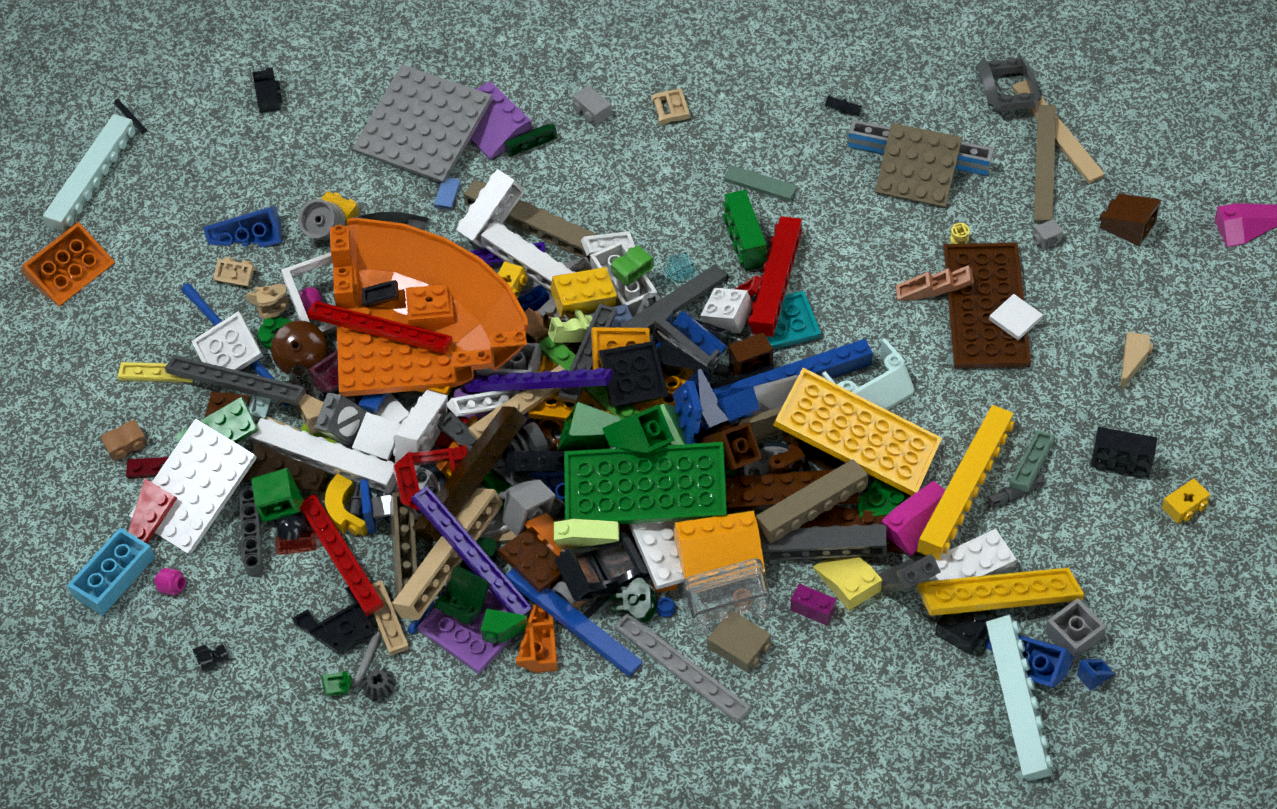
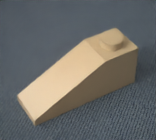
[1120,332,1153,388]
[295,394,324,434]

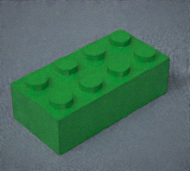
[722,189,766,271]

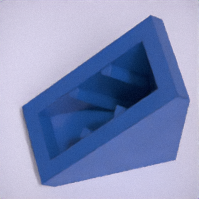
[1077,659,1115,690]

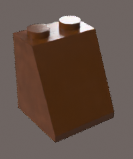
[1099,194,1161,246]
[695,421,763,470]

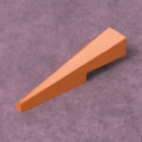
[524,513,601,596]
[516,585,558,673]

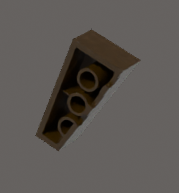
[242,443,331,493]

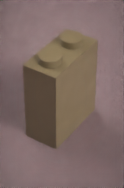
[707,610,772,673]

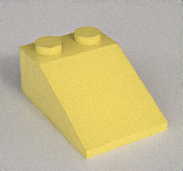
[813,557,882,611]

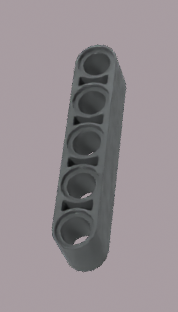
[239,486,263,577]

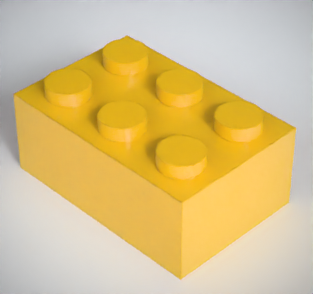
[550,267,617,317]

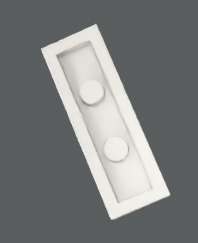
[581,231,635,256]

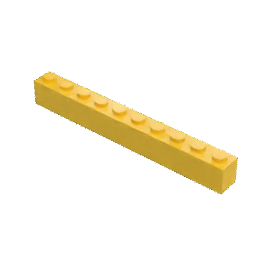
[917,405,1015,560]

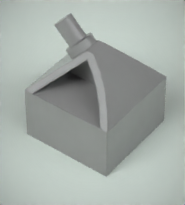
[499,480,556,536]

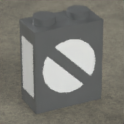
[314,393,369,448]

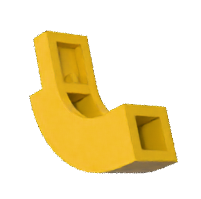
[325,473,368,537]

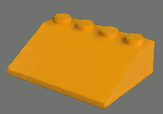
[673,511,765,587]

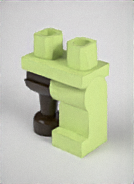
[543,309,592,343]

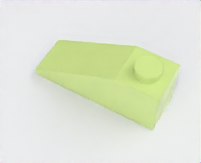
[554,519,619,551]

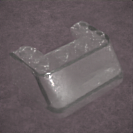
[683,558,771,635]

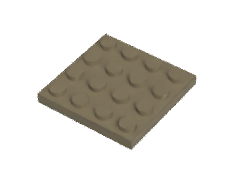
[875,123,962,208]

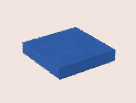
[360,479,376,533]

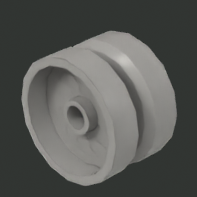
[298,199,346,241]

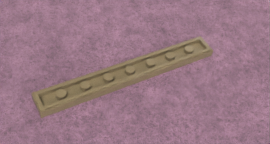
[1034,105,1056,224]

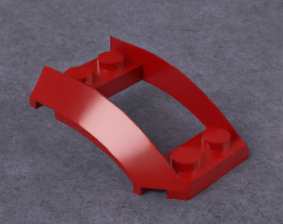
[393,445,475,511]

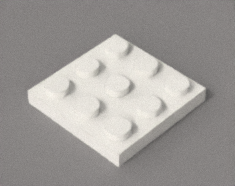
[192,311,263,386]

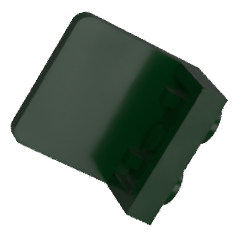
[434,566,489,624]

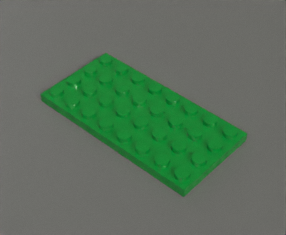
[564,442,727,524]

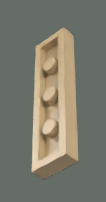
[372,580,409,656]

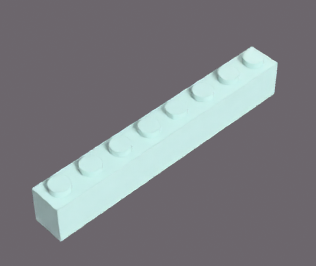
[43,114,135,232]
[986,615,1054,781]

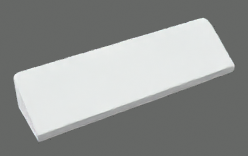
[446,390,519,417]

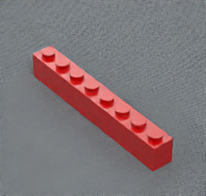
[748,216,802,337]

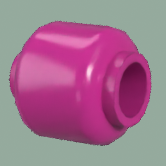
[154,568,186,595]

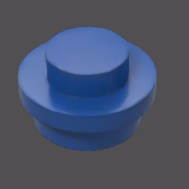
[656,597,676,617]

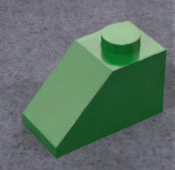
[481,609,527,643]

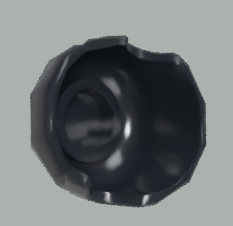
[277,514,307,540]

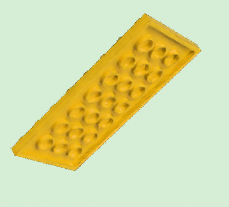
[773,368,942,496]

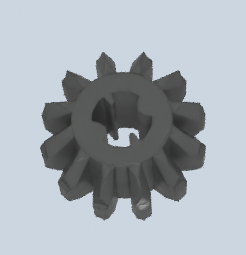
[361,666,396,702]

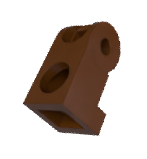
[768,442,806,474]

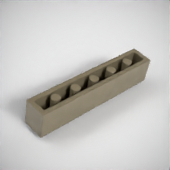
[756,459,868,543]
[390,493,417,598]

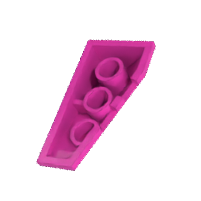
[1214,203,1277,247]
[881,481,945,557]

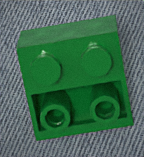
[251,468,304,522]

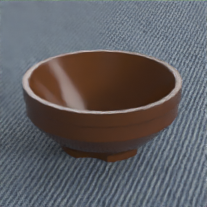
[538,418,564,451]

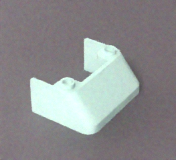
[822,338,914,410]

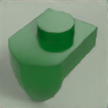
[321,671,353,697]

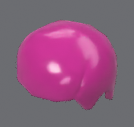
[299,287,324,314]

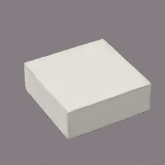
[372,495,392,519]

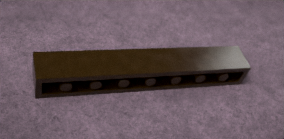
[412,406,527,542]

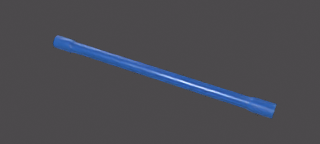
[181,283,290,407]

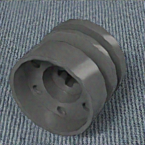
[505,422,550,454]

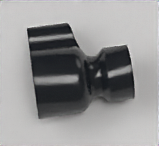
[192,644,229,672]

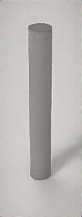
[352,631,381,688]

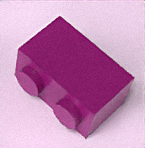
[790,583,836,626]

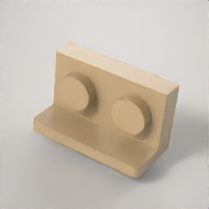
[213,257,257,287]

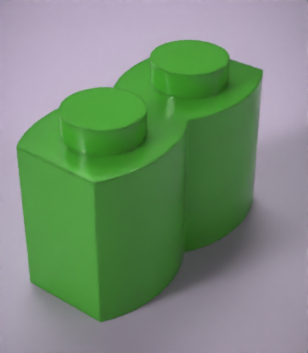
[611,246,654,286]

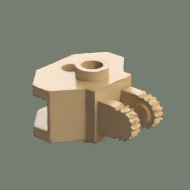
[245,283,289,319]

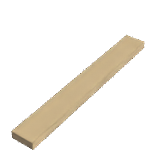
[1012,80,1105,184]

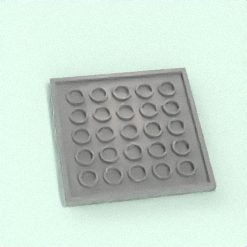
[352,64,493,183]

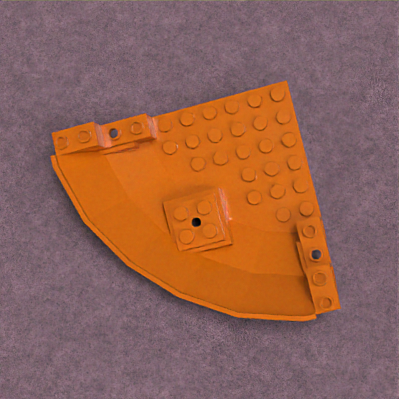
[330,218,528,397]

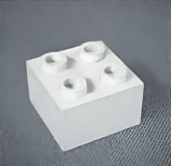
[700,288,753,334]

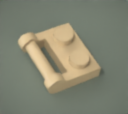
[651,88,690,126]

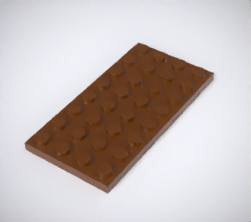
[943,243,1031,369]

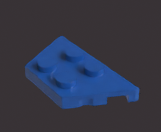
[672,381,703,444]

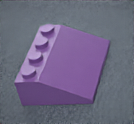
[470,81,532,160]

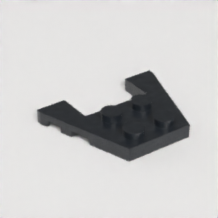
[292,587,374,655]

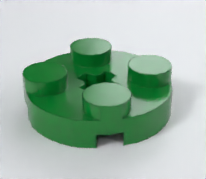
[258,317,292,350]

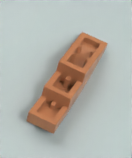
[896,265,974,301]

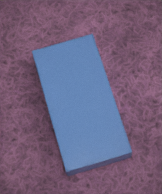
[434,178,461,210]

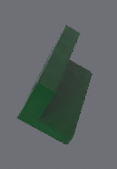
[505,123,557,157]

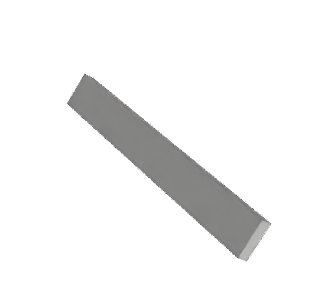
[614,613,752,724]

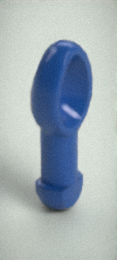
[408,601,434,634]

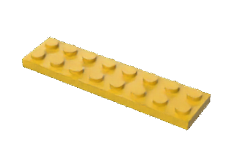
[916,567,1084,616]

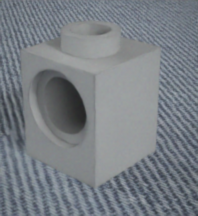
[1032,219,1063,250]

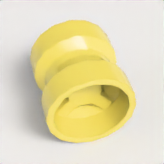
[950,223,970,244]

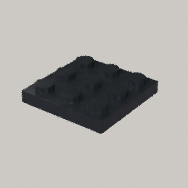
[598,341,668,408]

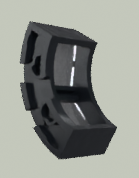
[554,531,650,601]

